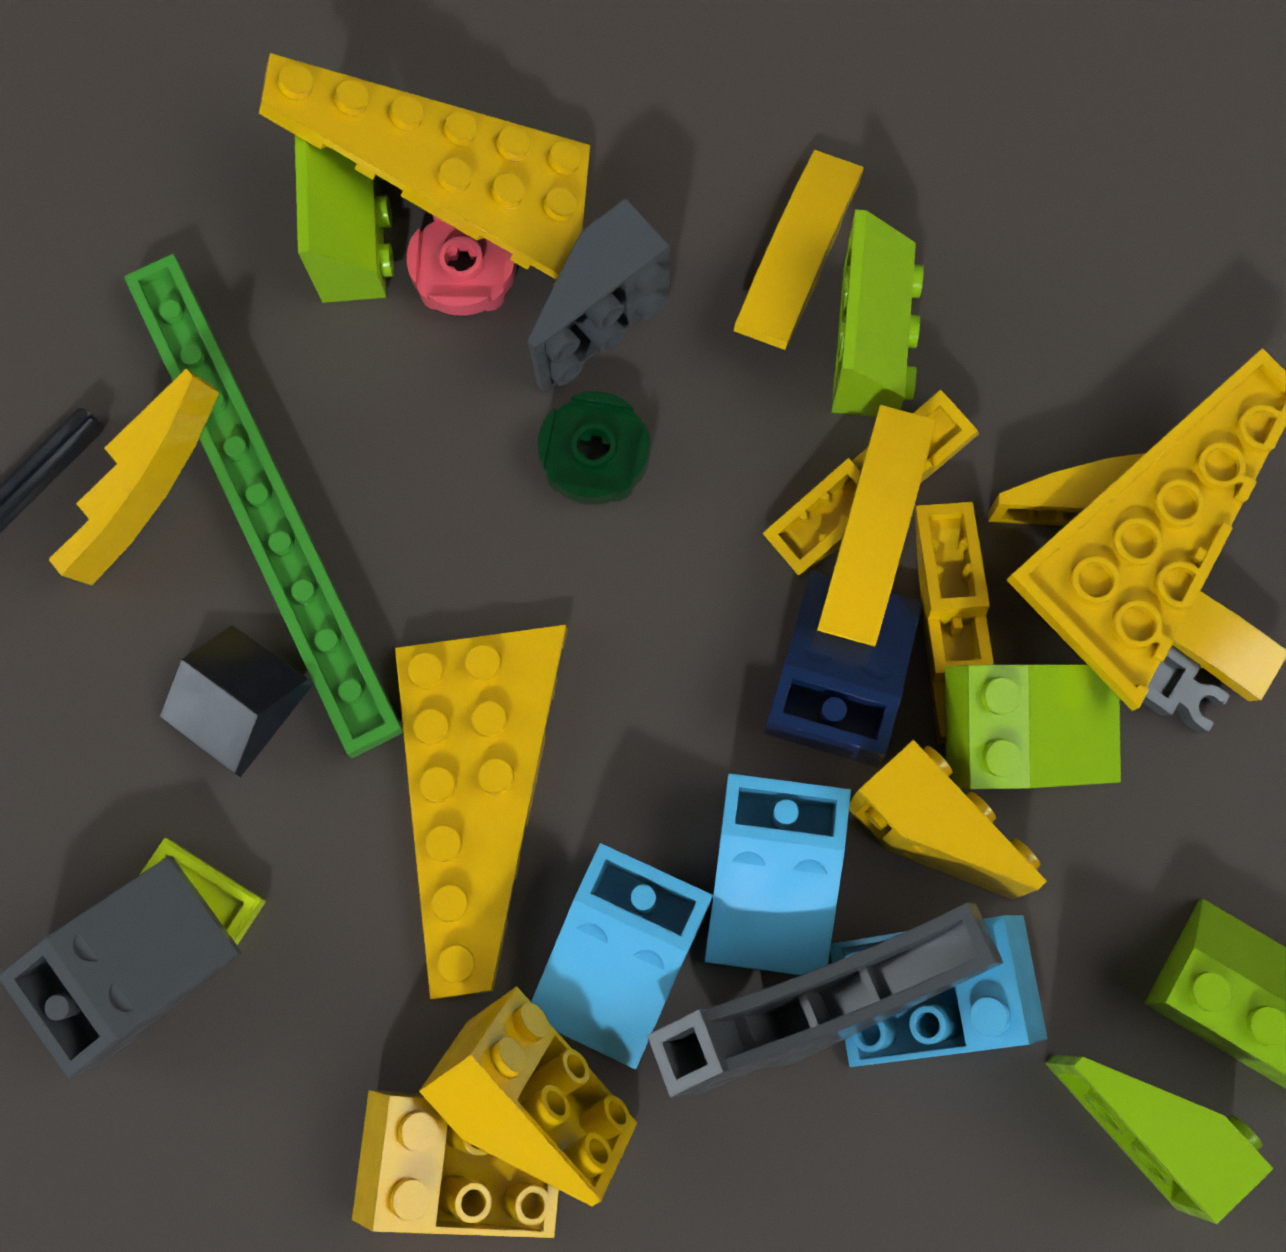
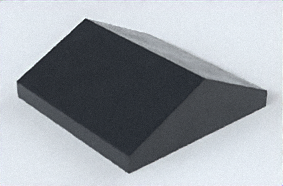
[160,625,314,778]

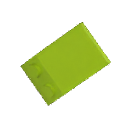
[945,665,1121,789]
[1045,1055,1273,1224]

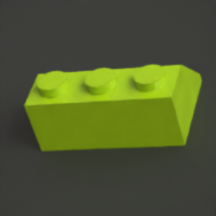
[295,135,394,303]
[831,209,924,417]
[1144,899,1286,1089]

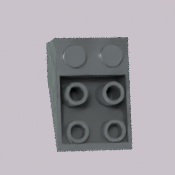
[527,198,670,393]
[0,856,242,1079]

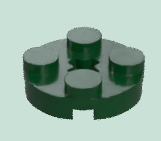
[538,391,650,504]

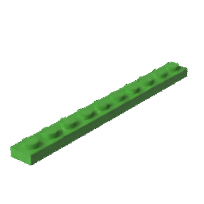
[123,254,403,758]

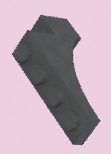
[647,902,1004,1098]

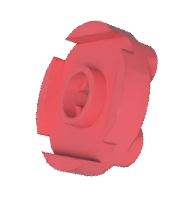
[407,216,517,316]

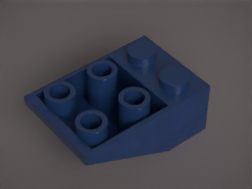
[764,570,923,767]

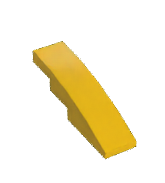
[733,149,864,350]
[48,369,219,585]
[763,389,979,577]
[817,405,937,647]
[988,453,1146,526]
[914,502,994,744]
[1172,591,1286,701]

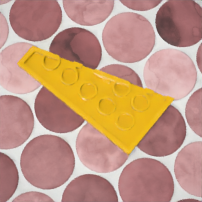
[259,53,590,285]
[1007,348,1286,711]
[395,625,568,1000]

